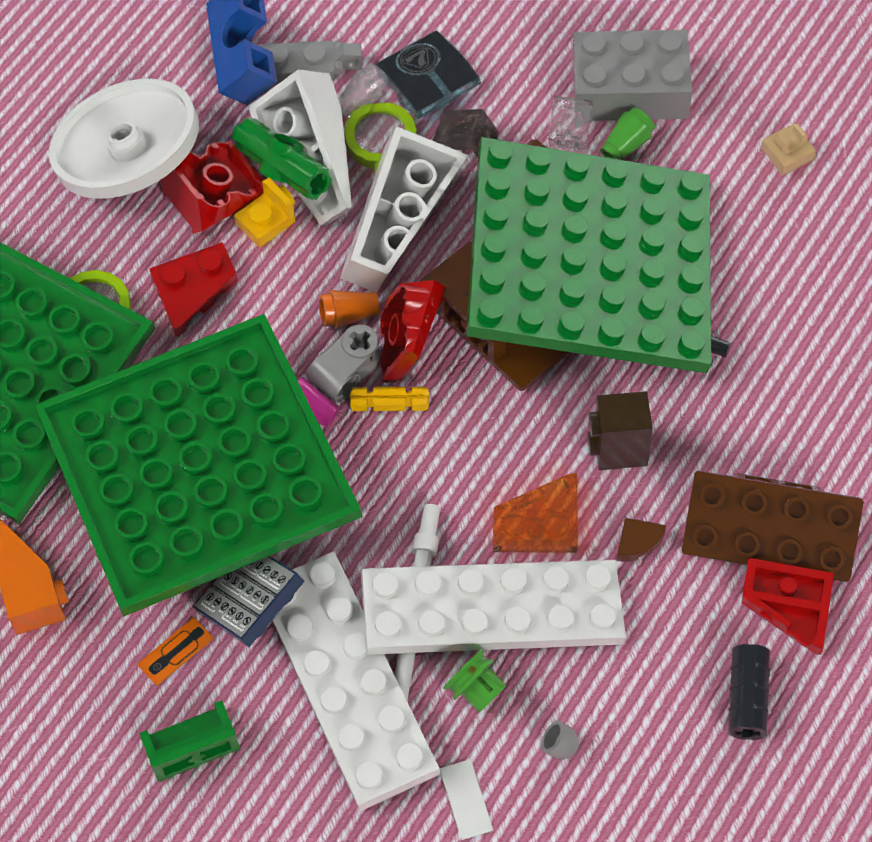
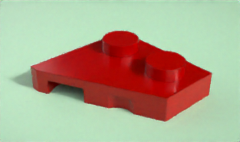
[149,242,238,337]
[741,558,834,655]

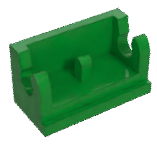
[139,700,240,782]

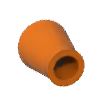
[319,290,379,329]

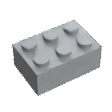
[572,30,692,121]

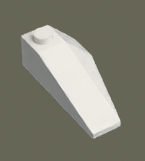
[248,69,352,226]

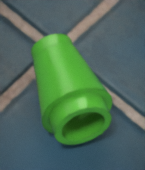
[600,107,655,160]

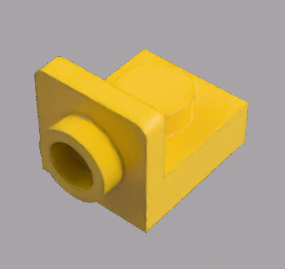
[234,177,296,248]

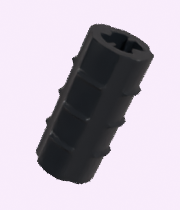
[728,644,771,740]

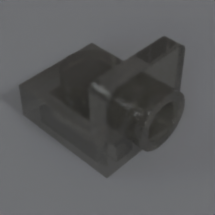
[433,109,499,158]

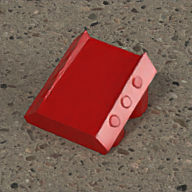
[160,140,264,234]
[380,280,446,383]

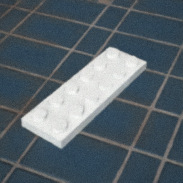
[272,551,441,811]
[361,560,626,655]

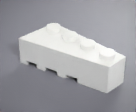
[340,126,468,293]

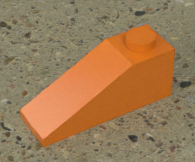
[0,519,69,635]

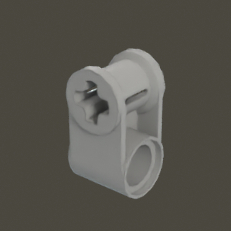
[306,324,381,403]

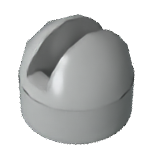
[541,720,579,760]

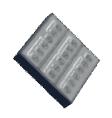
[192,556,305,647]

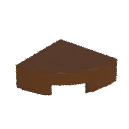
[617,517,667,562]

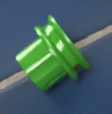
[443,648,507,713]

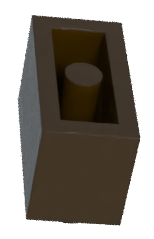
[587,391,653,470]

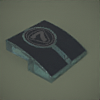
[374,30,481,119]

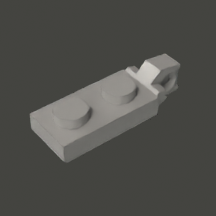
[259,41,363,83]

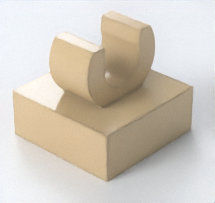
[761,123,816,176]

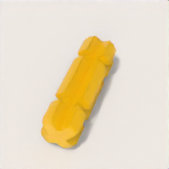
[350,386,430,411]

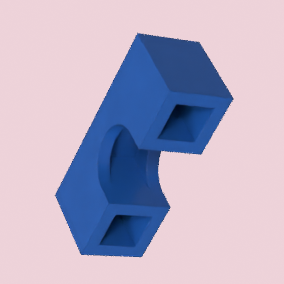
[206,0,277,105]

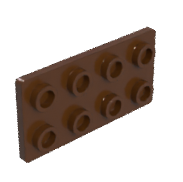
[420,242,570,391]
[682,471,864,582]

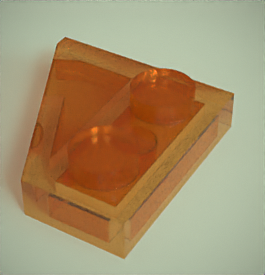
[493,473,578,553]

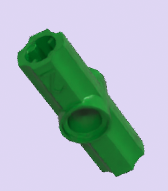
[231,117,332,199]

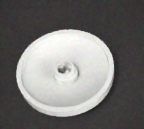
[49,79,199,199]

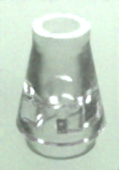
[338,63,390,118]

